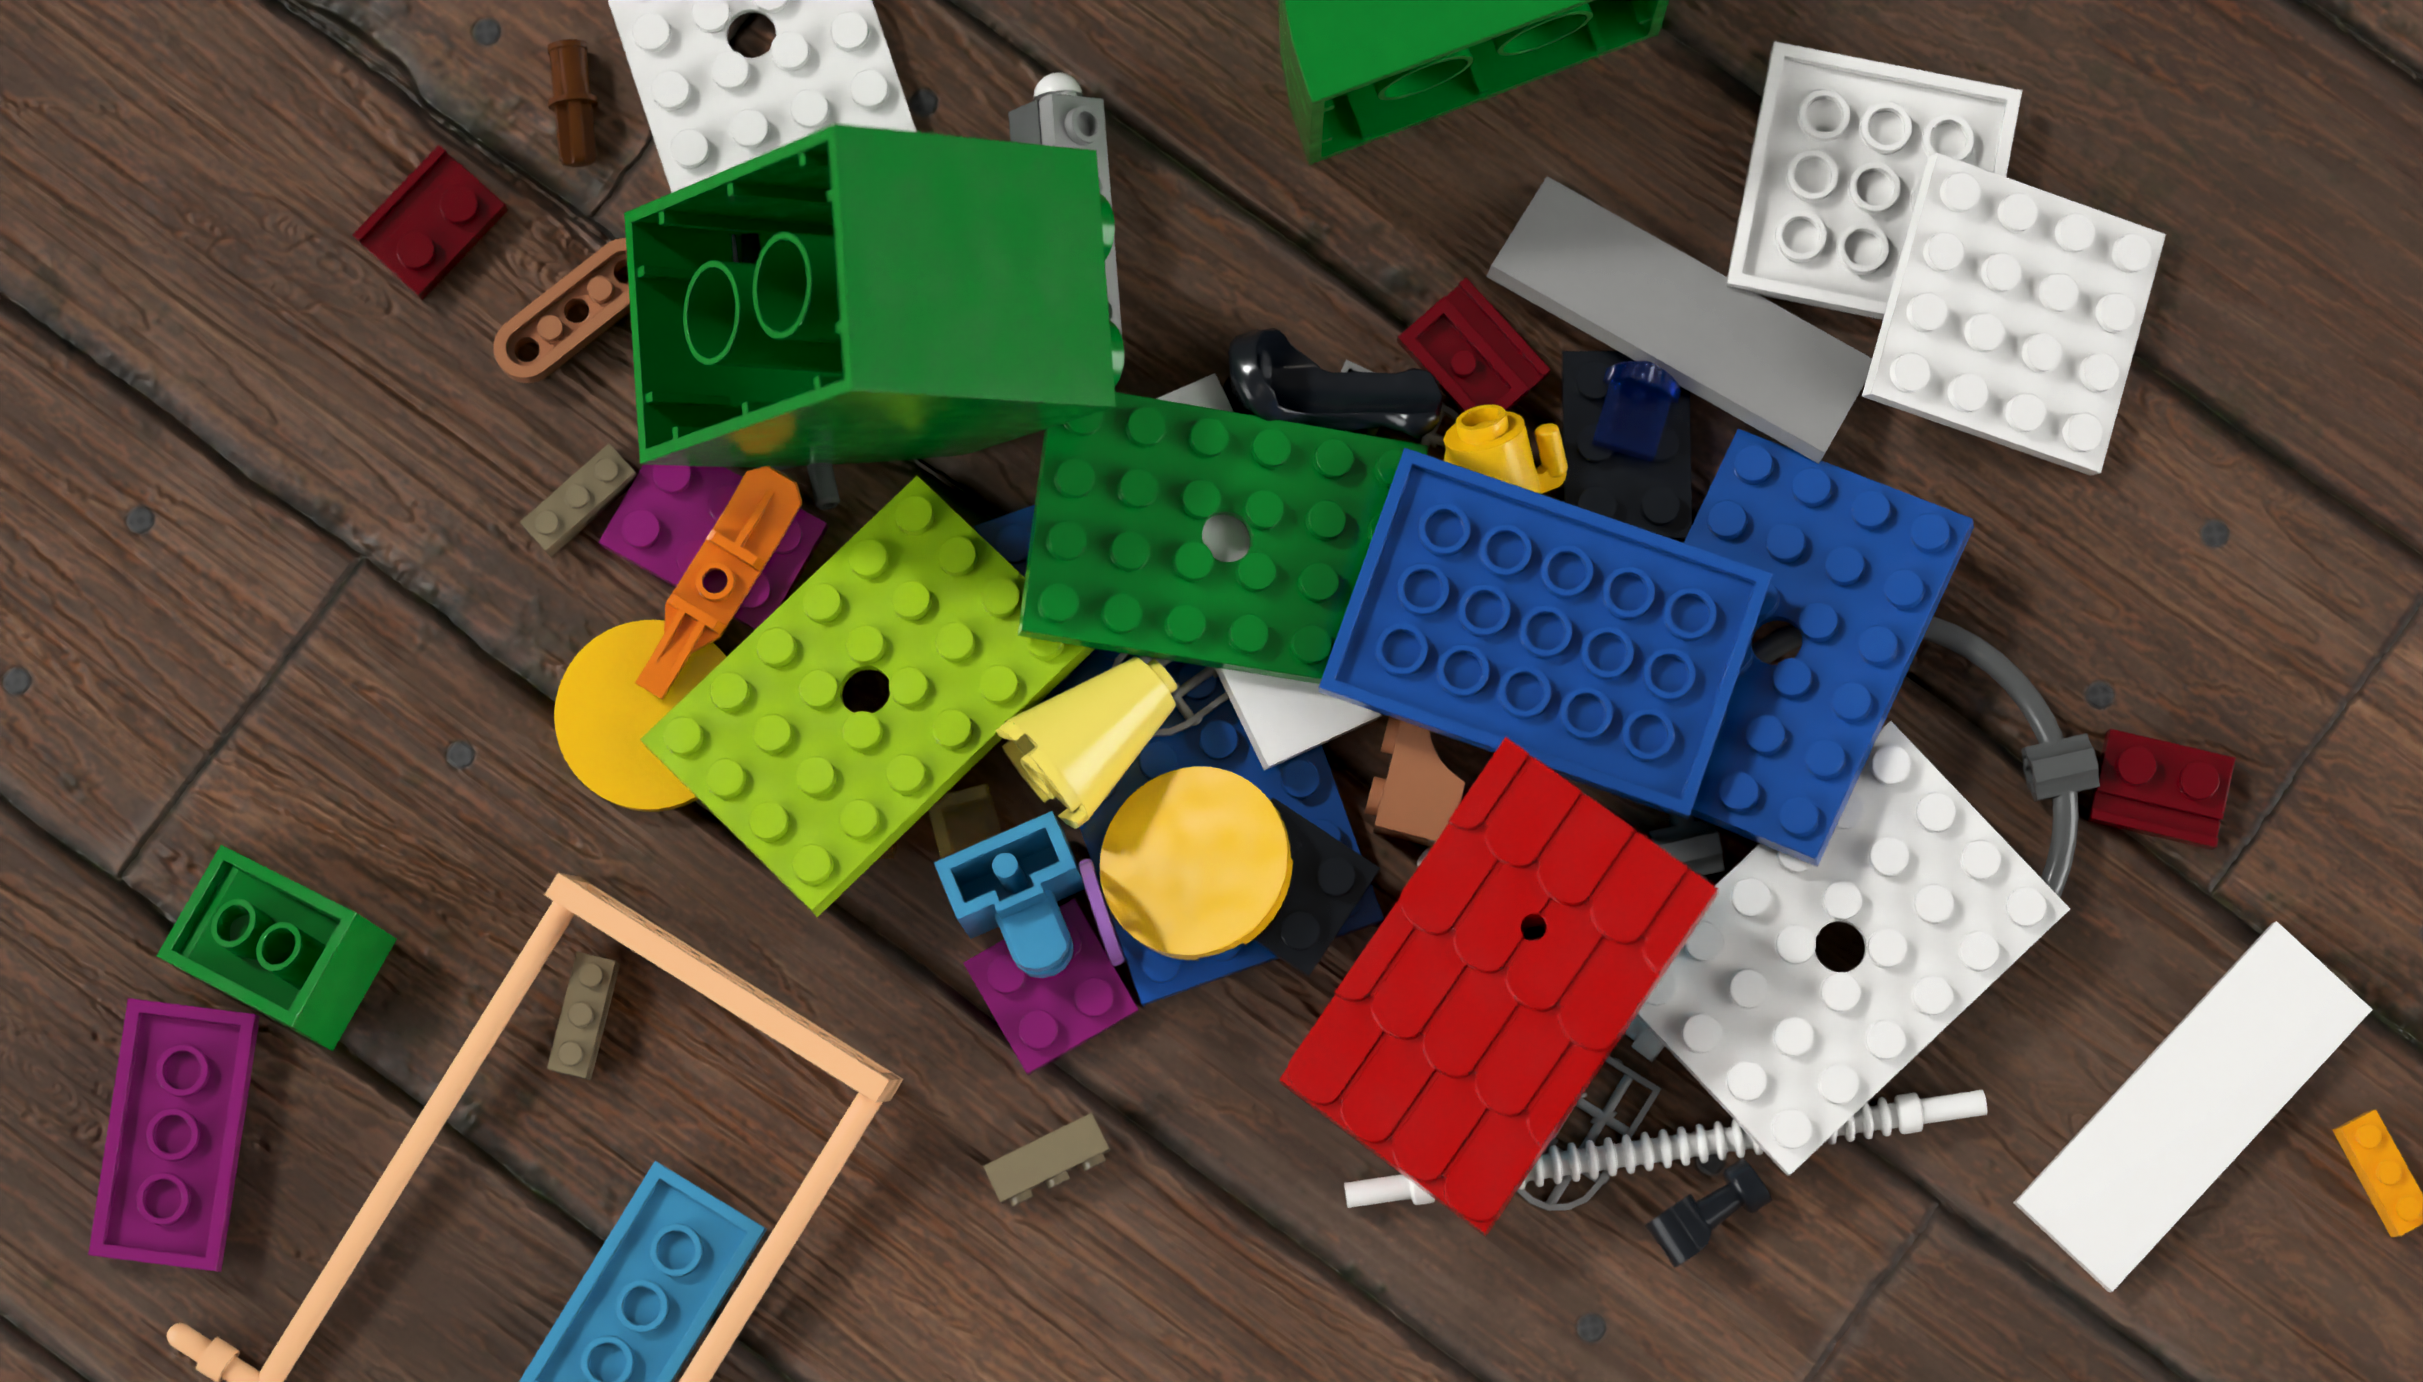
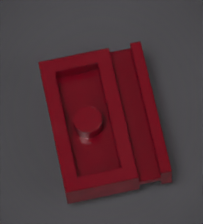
[352,145,508,300]
[1397,277,1551,413]
[2087,728,2236,850]

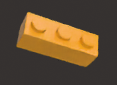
[2332,1109,2423,1237]

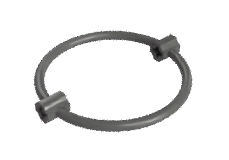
[1648,616,2100,897]

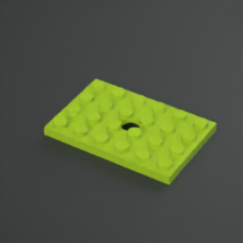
[640,476,1095,917]

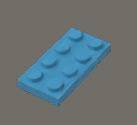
[519,1161,767,1382]

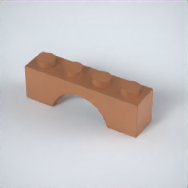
[1365,717,1465,847]

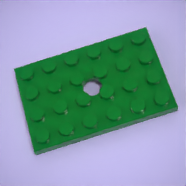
[1017,392,1428,684]

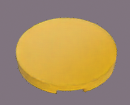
[554,620,726,812]
[1099,767,1293,960]

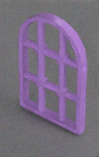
[1079,859,1126,966]

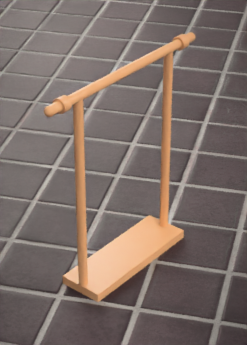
[167,873,904,1382]

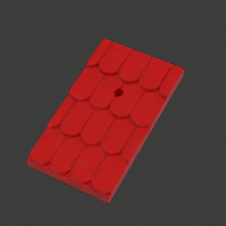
[1279,737,1718,1237]

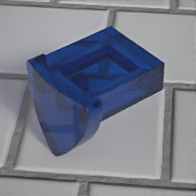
[1592,361,1681,462]

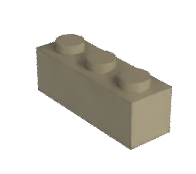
[520,443,637,557]
[547,952,620,1081]
[983,1113,1111,1207]

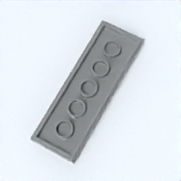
[1486,176,1872,464]

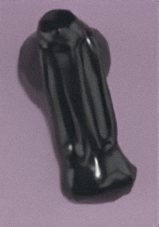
[1223,328,1442,439]

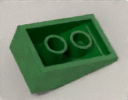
[156,845,397,1051]

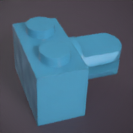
[934,811,1086,978]

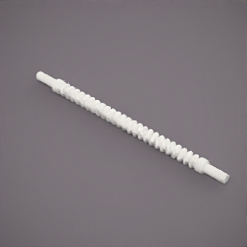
[1344,1090,1987,1208]

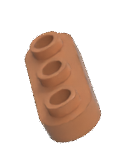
[493,238,630,383]

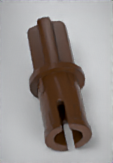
[547,39,598,167]

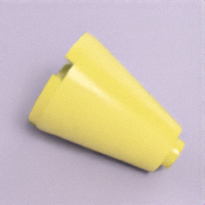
[995,657,1177,829]

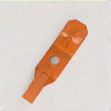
[635,465,802,700]

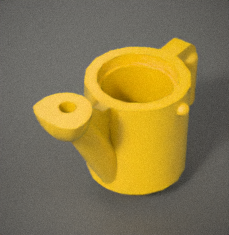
[1443,405,1568,494]

